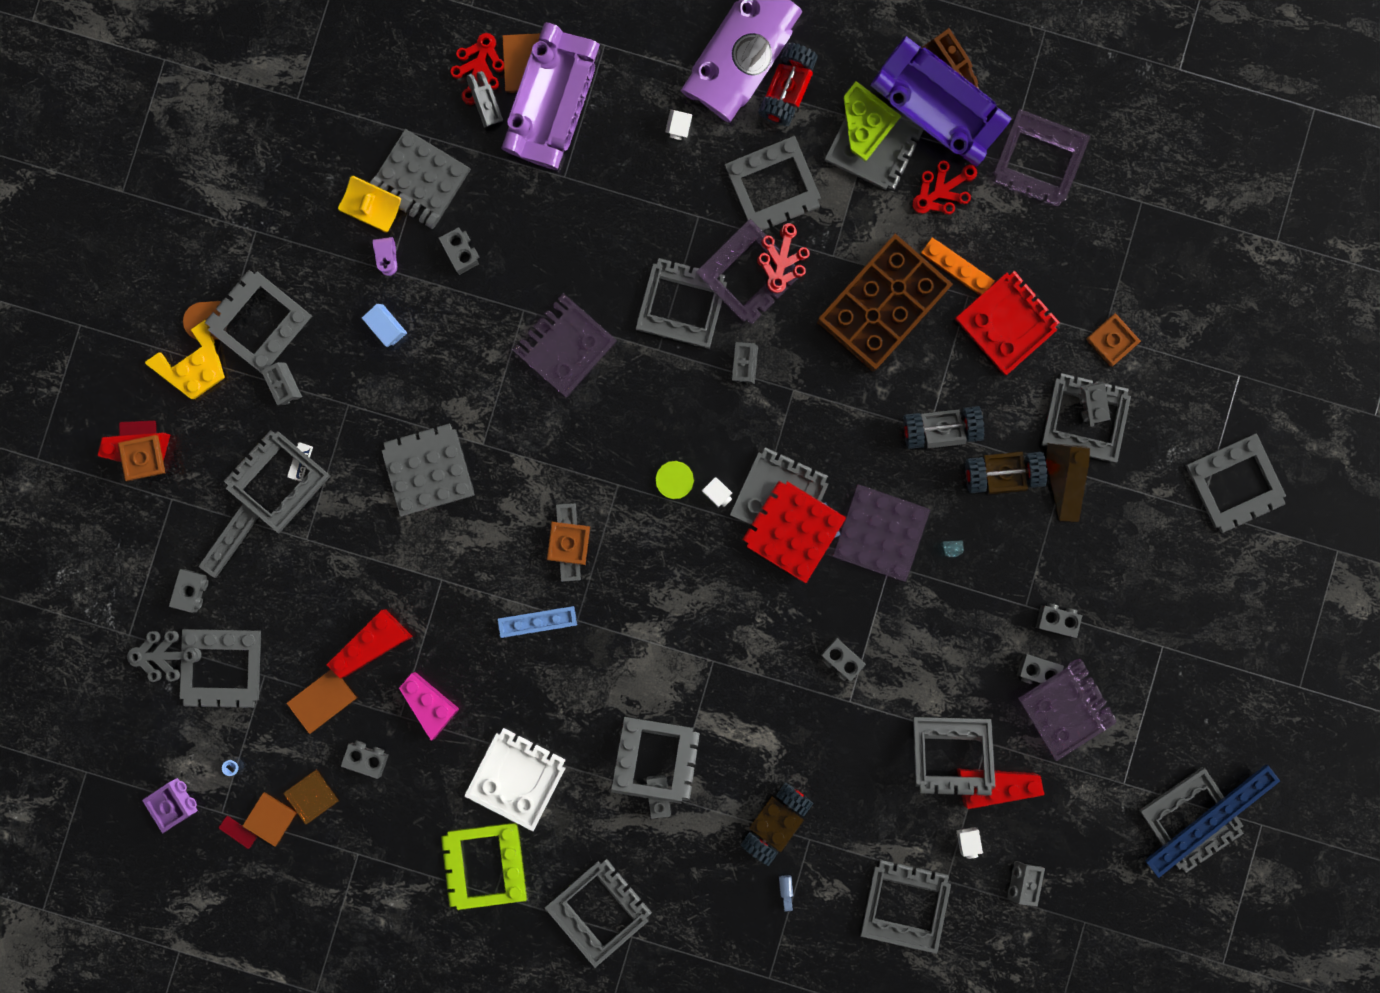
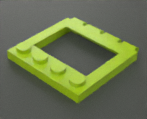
[441,822,527,910]

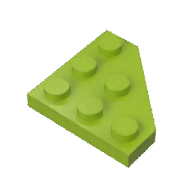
[844,81,901,162]

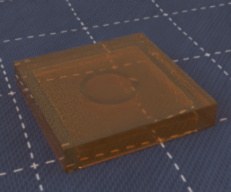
[284,770,338,824]

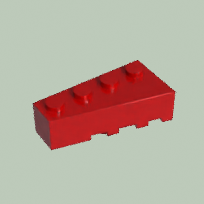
[327,610,413,678]
[957,768,1044,809]

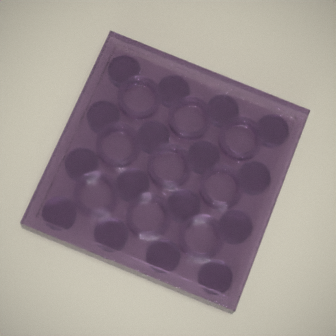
[833,484,931,582]

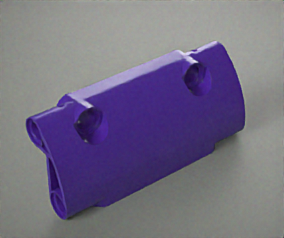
[870,36,1011,167]

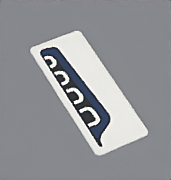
[288,443,313,481]

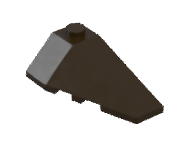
[1046,443,1090,522]

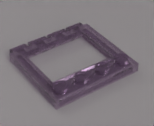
[994,109,1090,206]
[696,219,798,324]

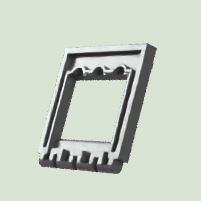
[725,136,821,233]
[636,258,727,349]
[205,270,312,373]
[1041,373,1131,463]
[224,430,331,533]
[1185,433,1286,533]
[180,629,261,708]
[611,717,700,804]
[913,717,995,795]
[1139,767,1243,873]
[545,859,652,968]
[860,860,951,954]

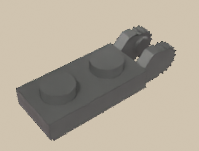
[467,71,503,127]

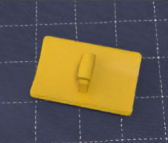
[338,176,401,232]

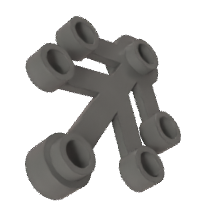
[127,631,201,682]

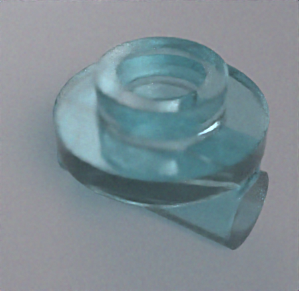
[943,540,964,557]

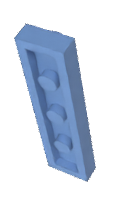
[498,606,577,638]

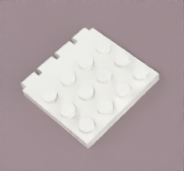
[465,728,565,831]

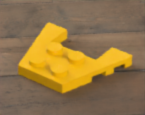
[145,320,225,399]

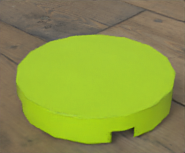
[656,461,694,499]

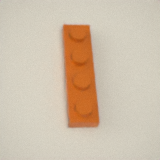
[921,237,995,296]

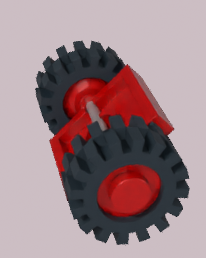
[758,42,818,126]

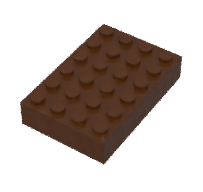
[817,233,953,372]

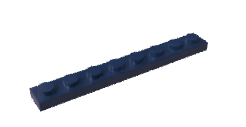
[1145,765,1280,878]

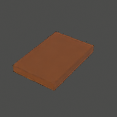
[503,33,542,93]
[287,670,357,734]

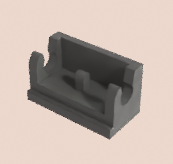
[732,342,758,384]
[261,362,302,405]

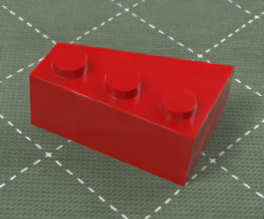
[98,433,170,462]

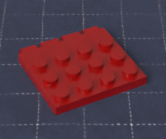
[955,271,1060,376]
[742,481,846,583]

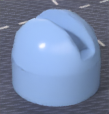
[222,760,238,776]

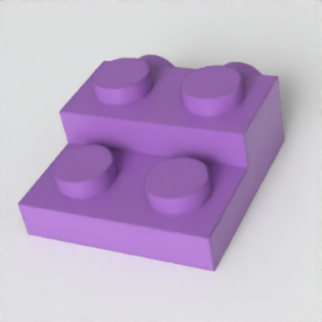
[142,778,198,833]

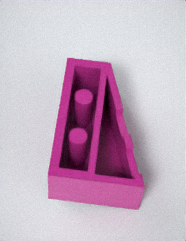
[399,672,459,741]

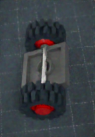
[903,406,984,449]

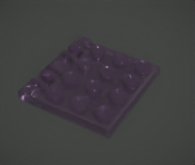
[513,294,617,398]
[1018,659,1117,761]

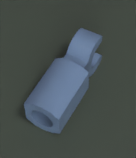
[779,875,793,911]

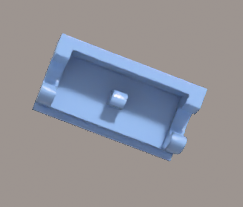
[362,304,407,347]

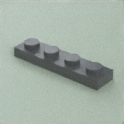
[556,503,581,581]
[199,504,259,578]

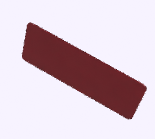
[119,421,156,436]
[219,816,257,849]

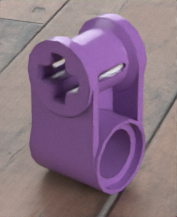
[373,237,397,276]

